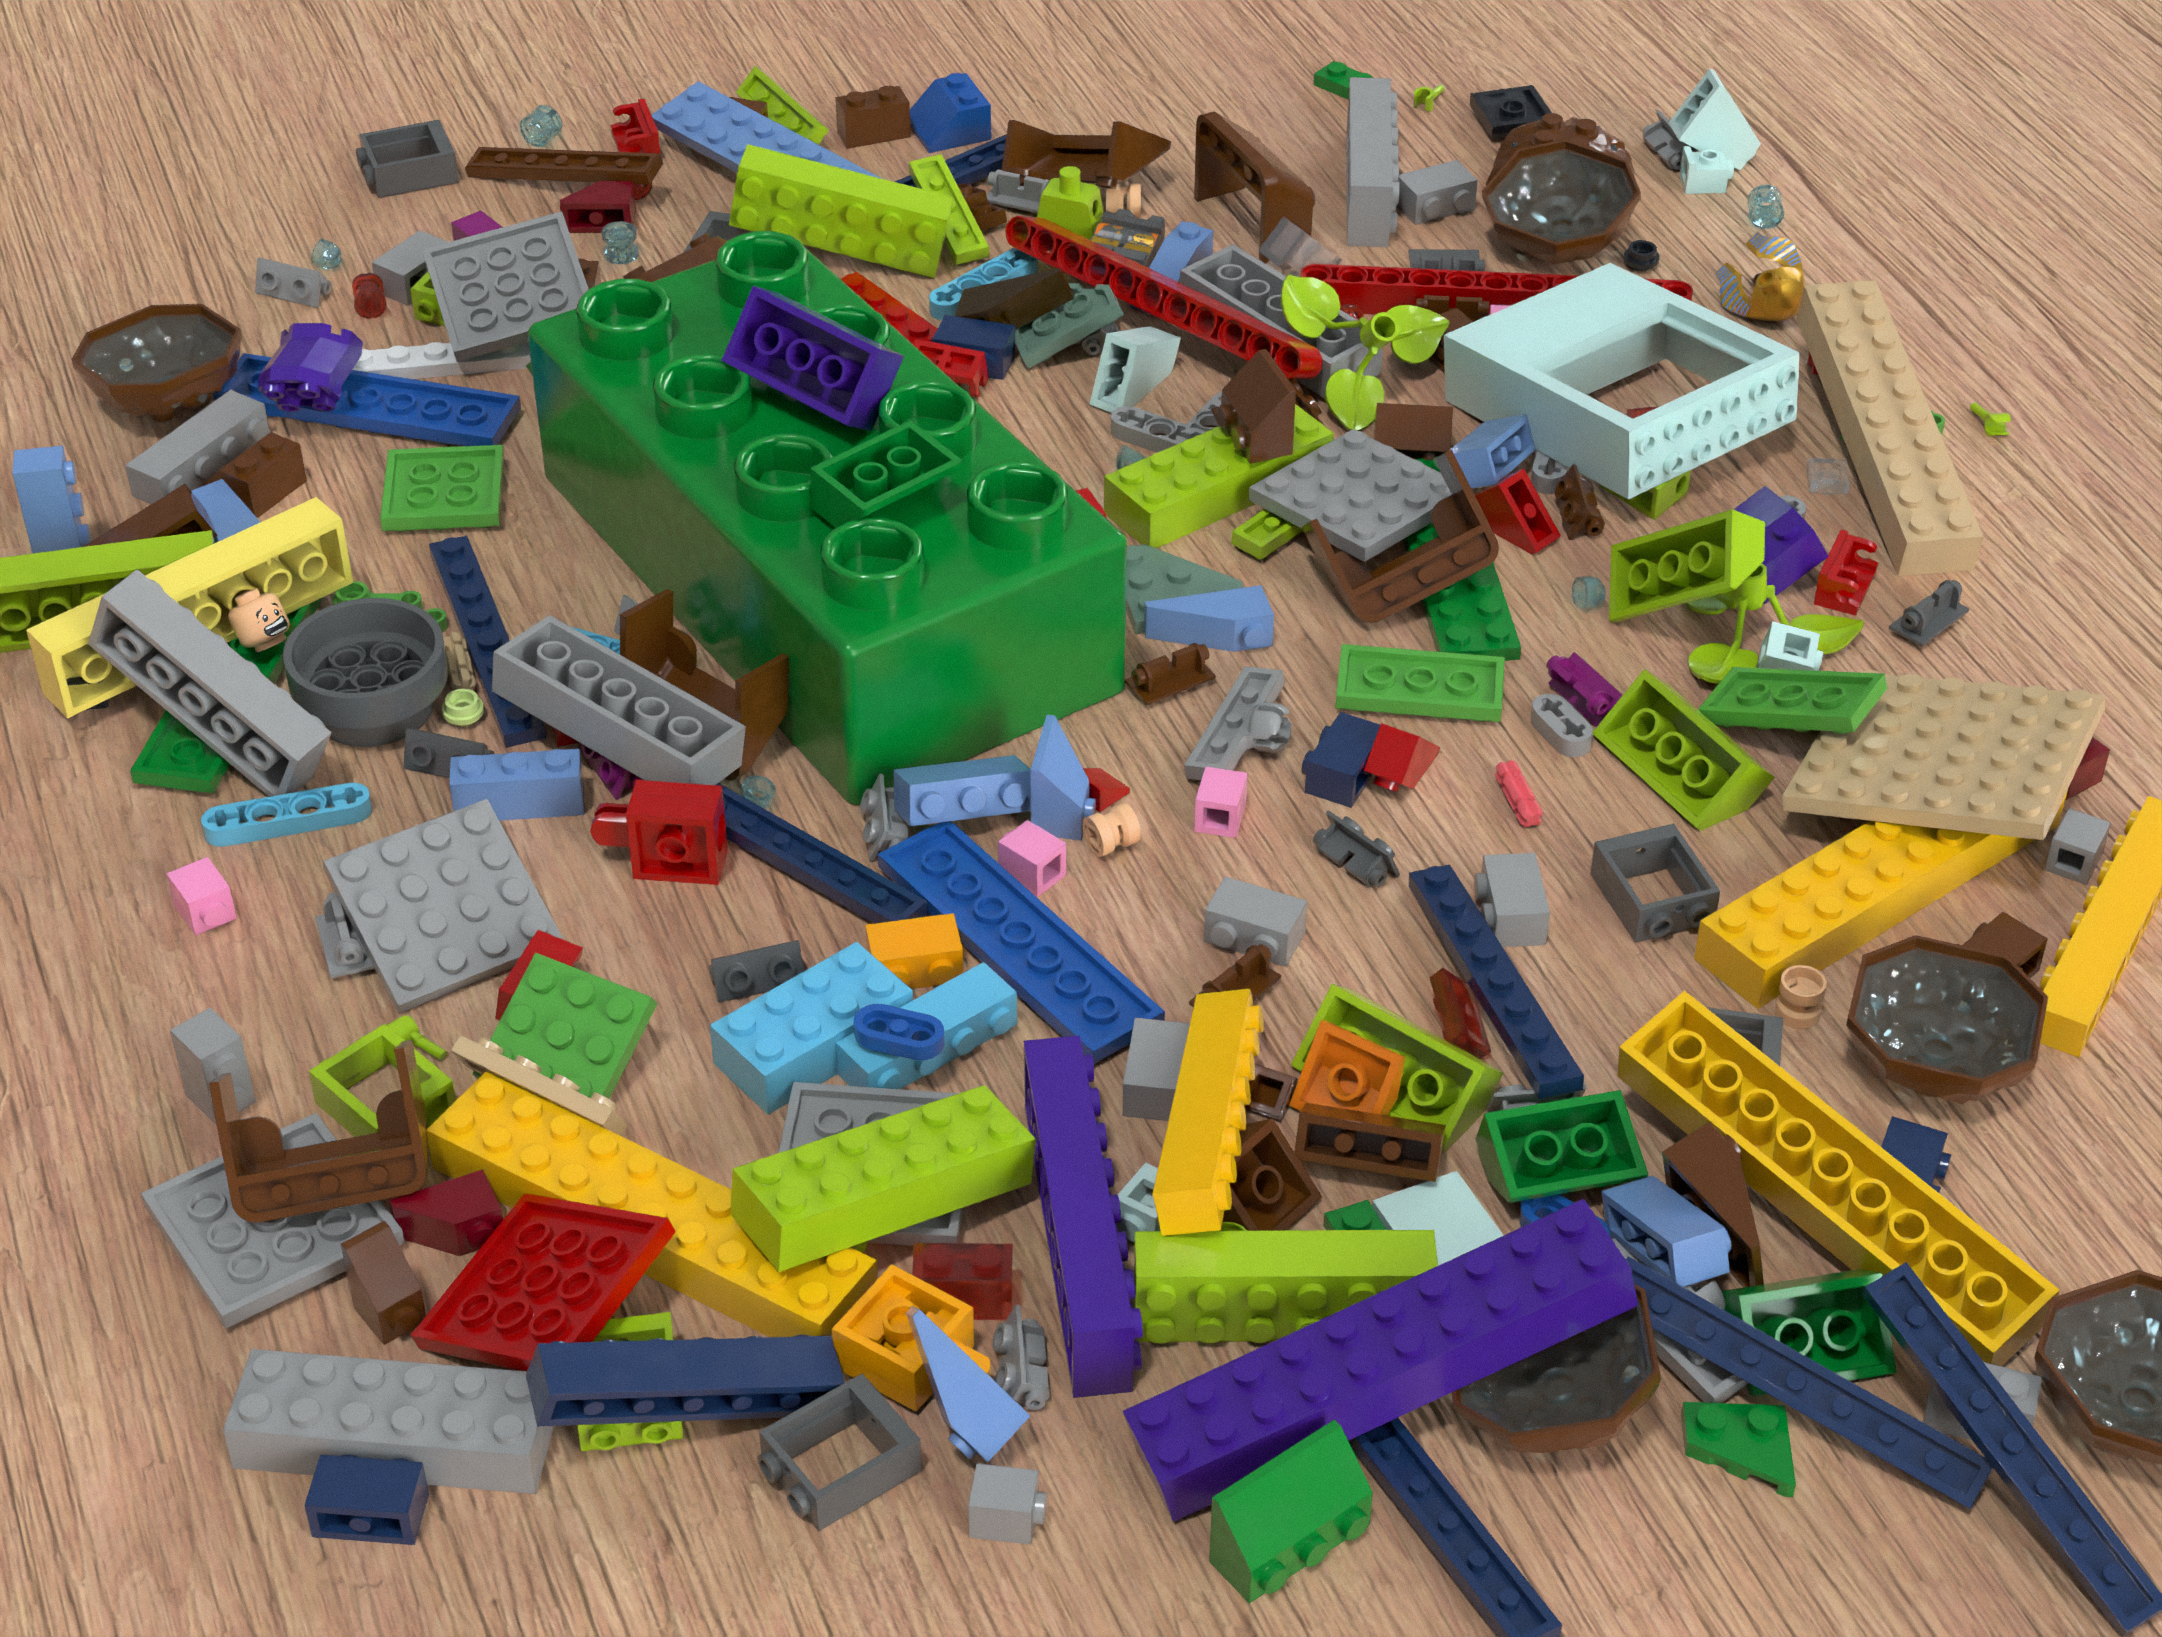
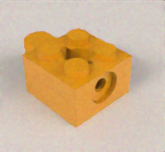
[832,1264,991,1412]

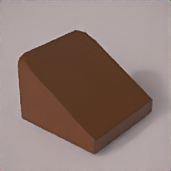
[1244,1063,1298,1122]

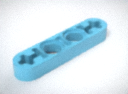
[929,248,1038,320]
[201,783,372,847]

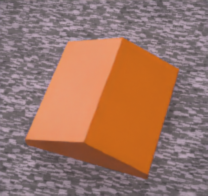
[1289,1020,1405,1116]

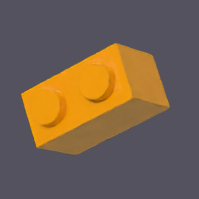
[865,913,963,989]

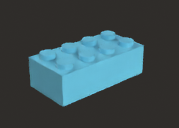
[710,942,913,1115]

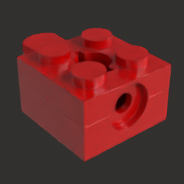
[590,780,728,885]

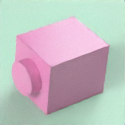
[1194,767,1247,838]
[998,820,1066,897]
[167,857,237,936]

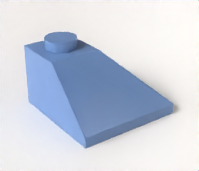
[1030,715,1096,841]

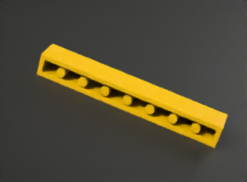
[2039,796,2162,1058]
[1153,989,1264,1236]

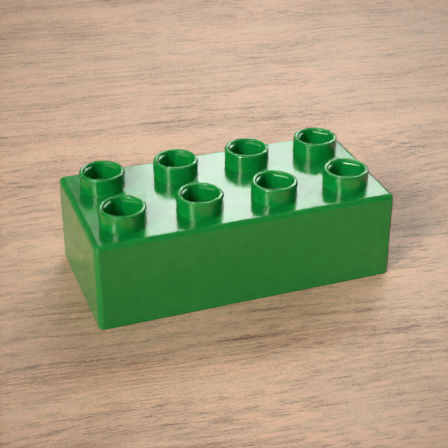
[528,231,1127,805]

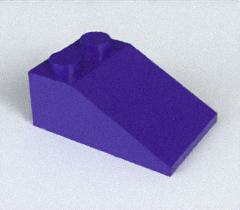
[1733,486,1829,605]

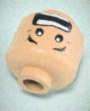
[228,588,290,652]

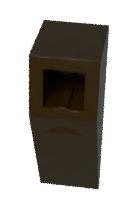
[955,268,1075,330]

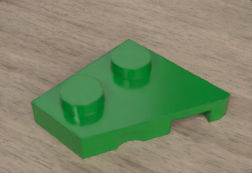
[1681,1402,1796,1497]

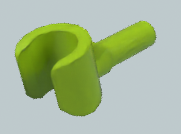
[1414,85,1445,111]
[1970,403,2011,436]
[387,1015,448,1061]

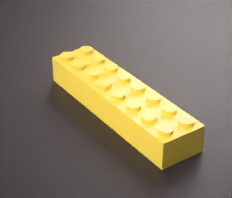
[26,497,353,718]

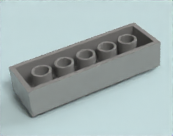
[1346,77,1399,247]
[1180,244,1383,398]
[88,569,332,797]
[492,615,746,785]
[223,1349,554,1494]

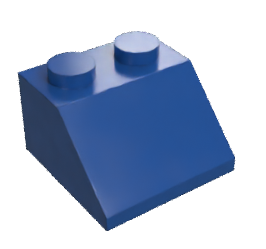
[910,73,991,153]

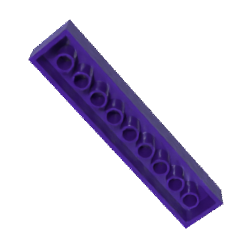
[1123,1199,1638,1522]

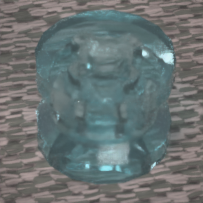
[520,105,563,147]
[1747,185,1784,229]
[602,221,639,264]

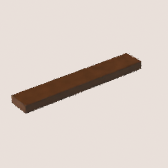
[465,147,663,185]

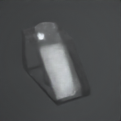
[1258,216,1342,277]

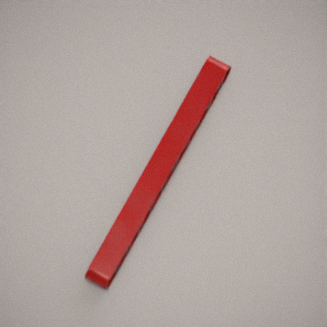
[1005,216,1323,379]
[1300,264,1693,315]

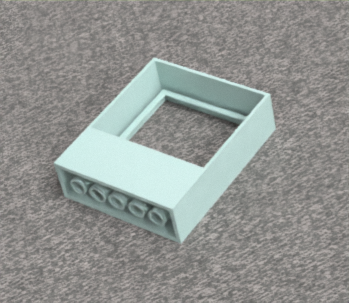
[1444,263,1799,499]

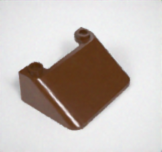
[1002,120,1171,189]

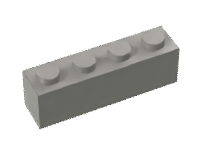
[125,390,270,504]

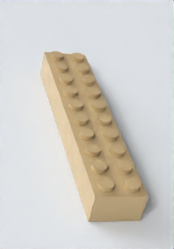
[1797,280,1984,576]

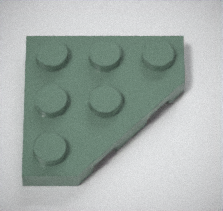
[1015,283,1124,369]
[1126,545,1244,634]

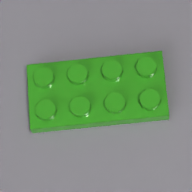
[1335,644,1505,722]
[1698,667,1888,734]

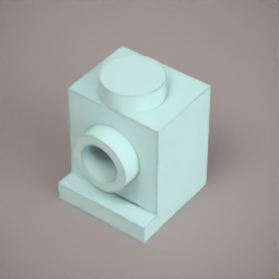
[1679,146,1734,194]
[1757,621,1823,671]
[1115,1162,1161,1242]

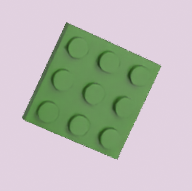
[380,445,505,532]
[472,953,658,1099]

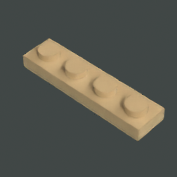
[451,1035,627,1136]

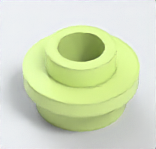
[442,689,484,726]

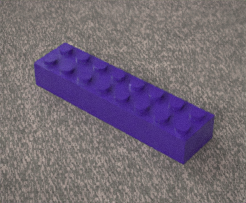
[1024,1035,1143,1398]

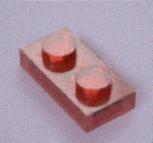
[1429,967,1491,1060]

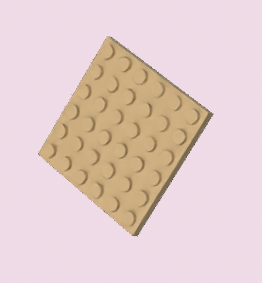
[1782,670,2105,840]

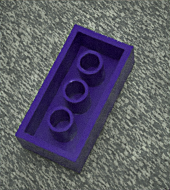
[721,286,904,431]

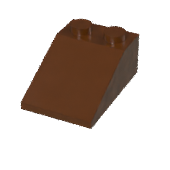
[1662,1122,1764,1287]

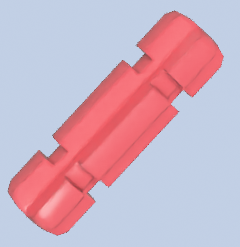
[1495,760,1543,828]

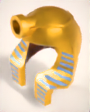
[1714,231,1805,321]

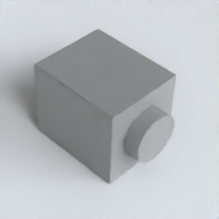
[2045,808,2111,885]
[968,1464,1047,1545]

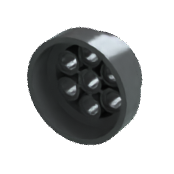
[283,598,448,747]

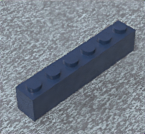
[526,1335,845,1427]

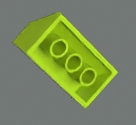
[1609,509,1765,623]
[1593,669,1775,831]
[1291,984,1504,1152]

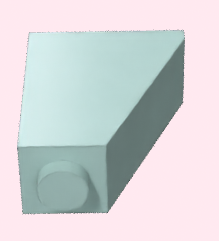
[1669,68,1761,171]
[1089,326,1181,413]

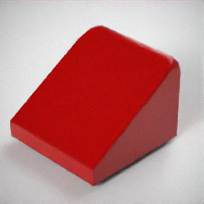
[1083,768,1130,812]

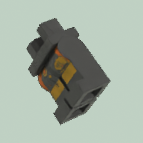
[1090,208,1165,268]

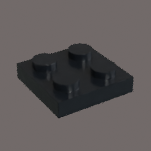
[1470,85,1552,139]

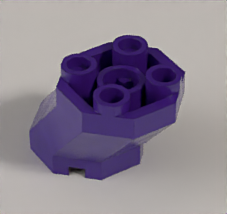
[258,323,363,412]

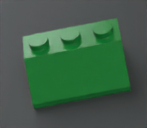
[810,420,964,528]
[1475,1090,1649,1203]
[1722,1269,1897,1396]
[1209,1420,1373,1604]

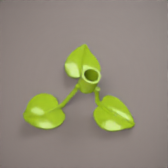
[1281,275,1450,431]
[1686,563,1864,684]

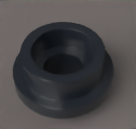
[1624,240,1660,271]

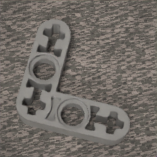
[1111,392,1222,453]

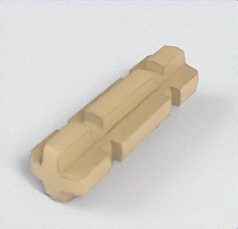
[443,632,476,691]

